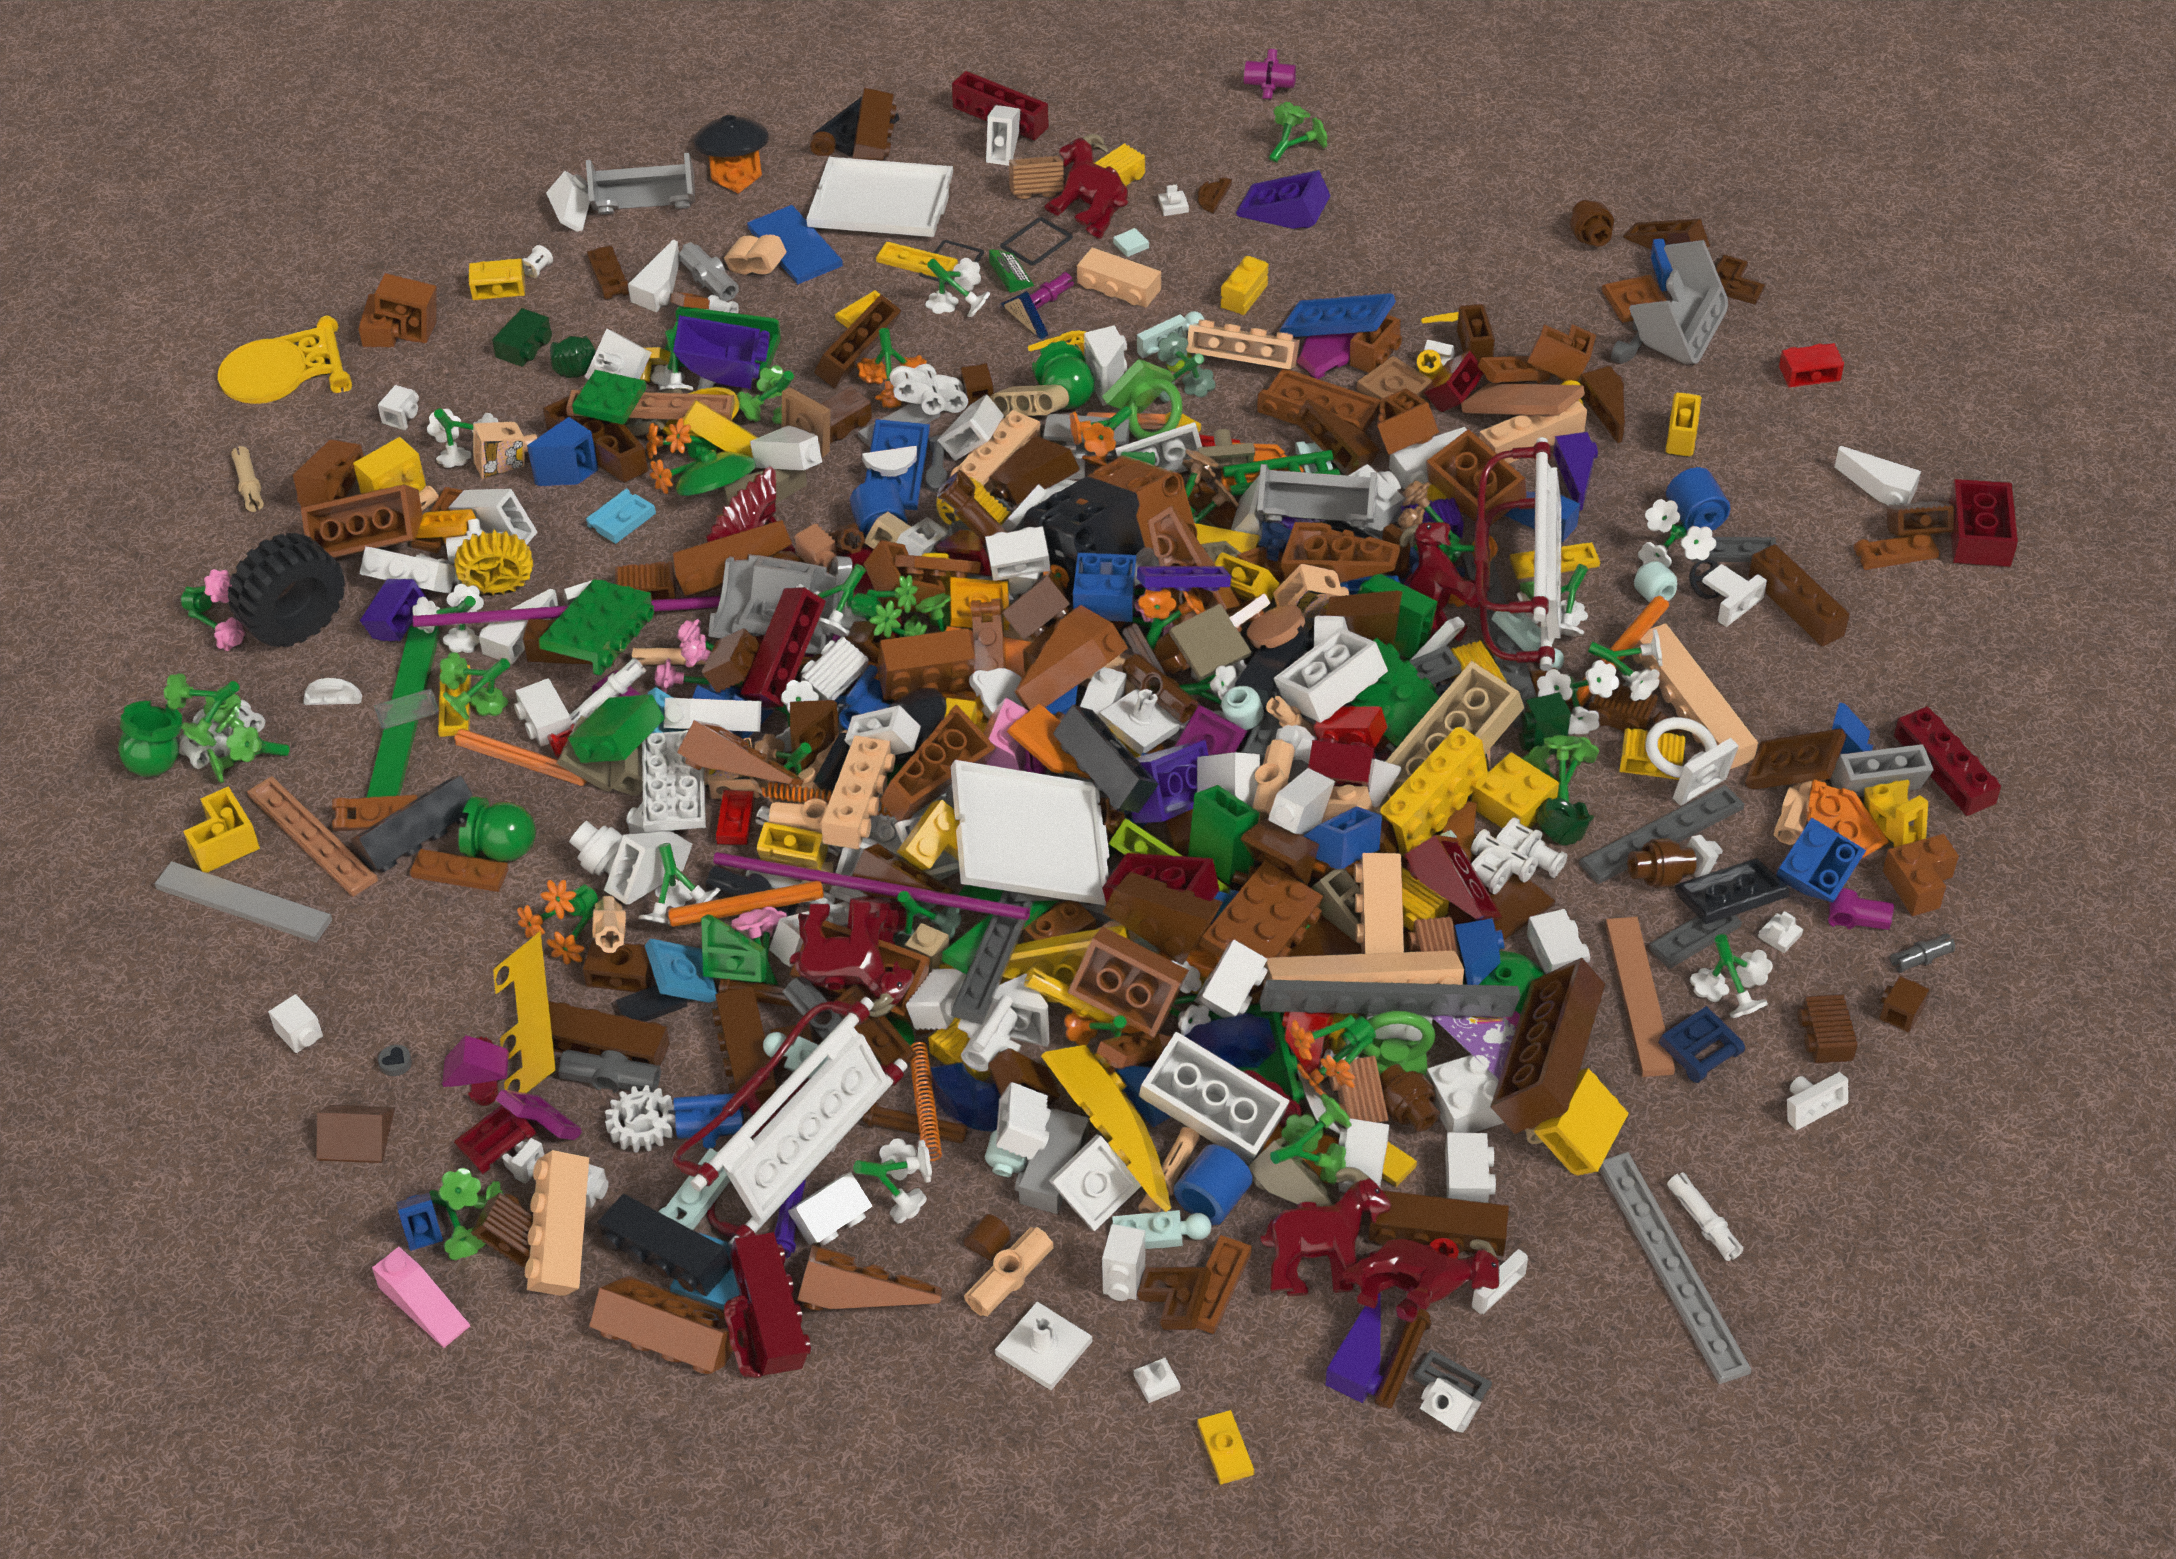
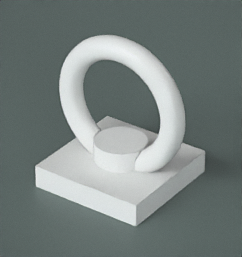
[1645,717,1739,806]

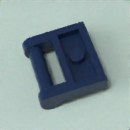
[1658,1006,1745,1083]

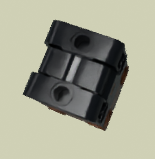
[1024,455,1198,586]

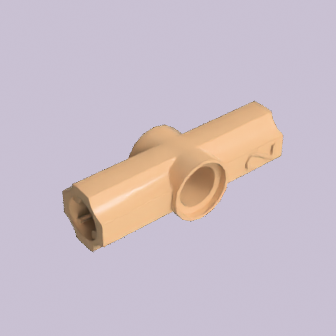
[1252,739,1295,823]
[1773,779,1826,845]
[769,798,828,833]
[592,896,626,953]
[964,1227,1053,1316]

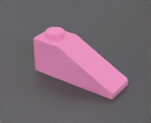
[372,1247,470,1348]

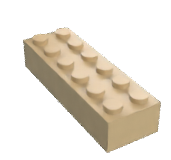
[1373,661,1524,833]

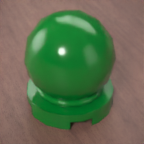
[1032,341,1095,410]
[118,701,182,777]
[459,796,536,862]

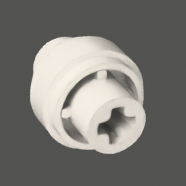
[569,821,623,876]

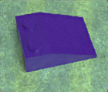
[1236,170,1331,229]
[1132,740,1209,823]

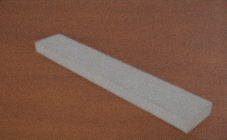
[155,861,332,942]

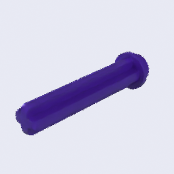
[775,1179,806,1258]

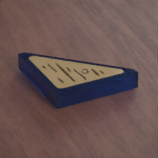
[1000,291,1049,339]

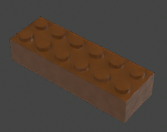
[1490,957,1605,1134]

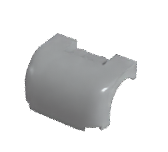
[708,554,841,655]

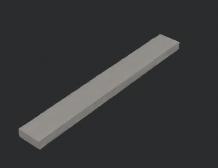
[1599,1152,1752,1384]

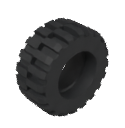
[228,533,345,647]

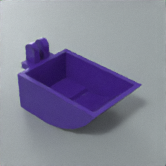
[673,315,770,389]

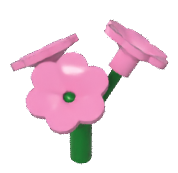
[731,907,787,985]

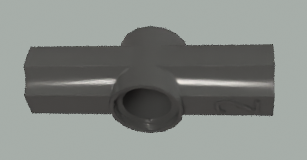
[782,976,843,1040]
[559,1050,661,1093]

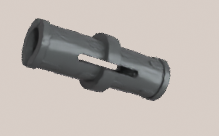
[1890,933,1956,973]

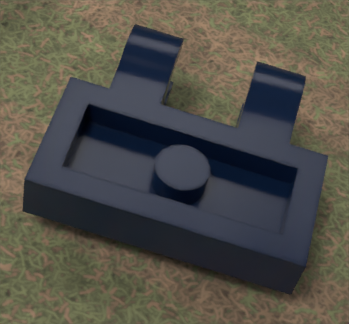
[1258,521,1292,561]

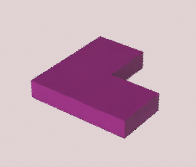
[495,1089,582,1140]

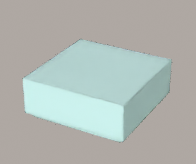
[1113,228,1149,257]

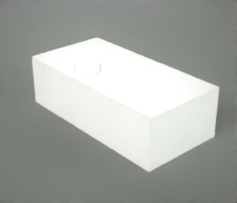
[1139,1032,1290,1164]

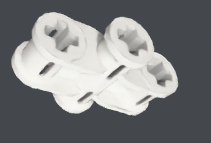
[889,364,968,415]
[178,700,265,769]
[1471,817,1542,894]

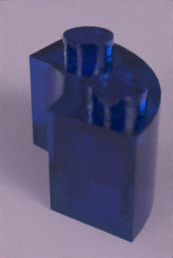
[1184,1013,1277,1068]
[931,1062,1001,1132]

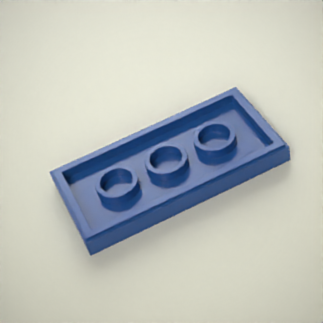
[747,205,843,285]
[1279,293,1396,337]
[865,419,930,510]

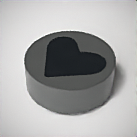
[378,1045,412,1076]

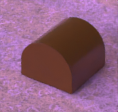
[964,1214,1011,1261]

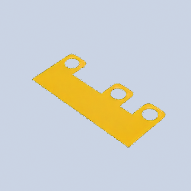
[493,931,556,1093]

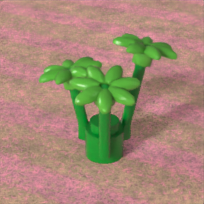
[851,575,927,638]

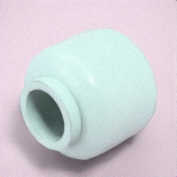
[1634,561,1677,602]
[1221,686,1264,730]
[985,1130,1027,1177]

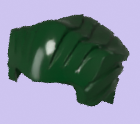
[550,336,596,378]
[1536,798,1594,845]

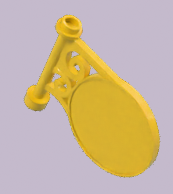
[218,316,352,404]

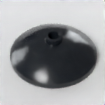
[693,115,769,157]
[888,688,947,765]

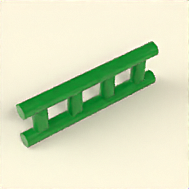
[1222,450,1340,496]

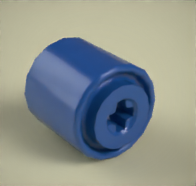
[1666,467,1731,531]
[850,479,908,539]
[1174,1144,1252,1225]

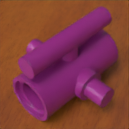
[1244,49,1296,100]

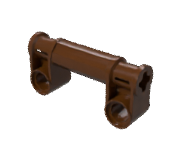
[937,470,1020,544]

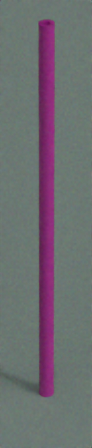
[412,596,721,627]
[713,852,1030,920]

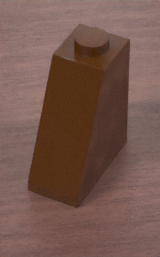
[989,436,1080,505]
[1320,590,1402,645]

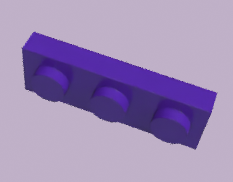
[1136,566,1231,591]

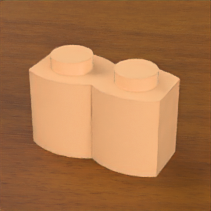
[724,235,787,275]

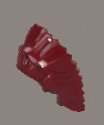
[706,466,776,543]

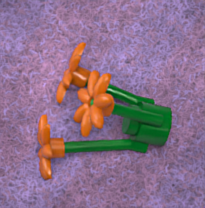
[646,418,717,494]
[517,880,598,965]
[1290,1015,1376,1095]

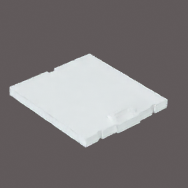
[807,157,953,237]
[951,760,1109,906]

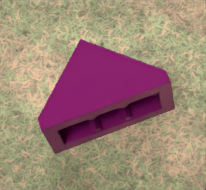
[442,1035,509,1087]

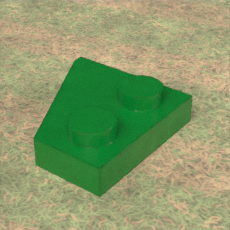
[701,914,766,983]

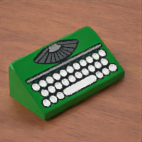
[989,249,1034,293]

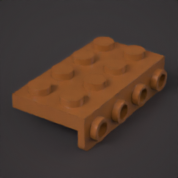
[1257,368,1381,433]
[1153,590,1270,674]
[1199,860,1324,991]

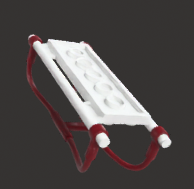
[1474,437,1562,671]
[672,997,908,1248]

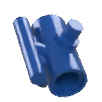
[835,665,891,730]
[673,1093,744,1149]

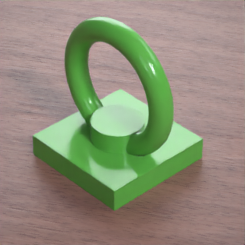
[1102,359,1182,440]
[1361,1011,1435,1077]

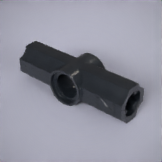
[705,865,799,917]

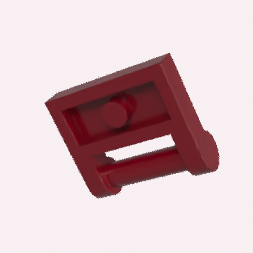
[454,1105,536,1175]

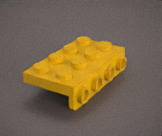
[1380,727,1488,858]

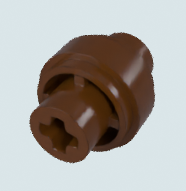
[1570,200,1614,247]
[1627,838,1697,889]
[1379,1064,1440,1132]

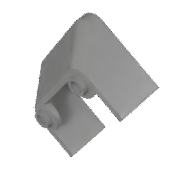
[586,153,695,215]
[1629,240,1728,365]
[1257,464,1378,528]

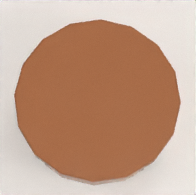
[1247,605,1305,649]

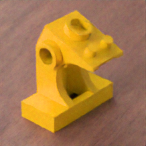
[1864,779,1928,847]

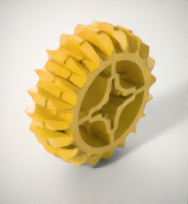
[454,529,533,596]

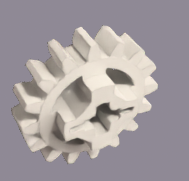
[605,1085,676,1153]

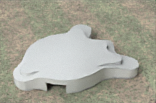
[969,668,1024,718]

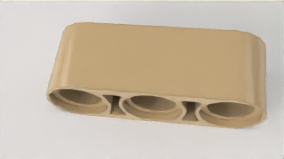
[990,385,1069,417]

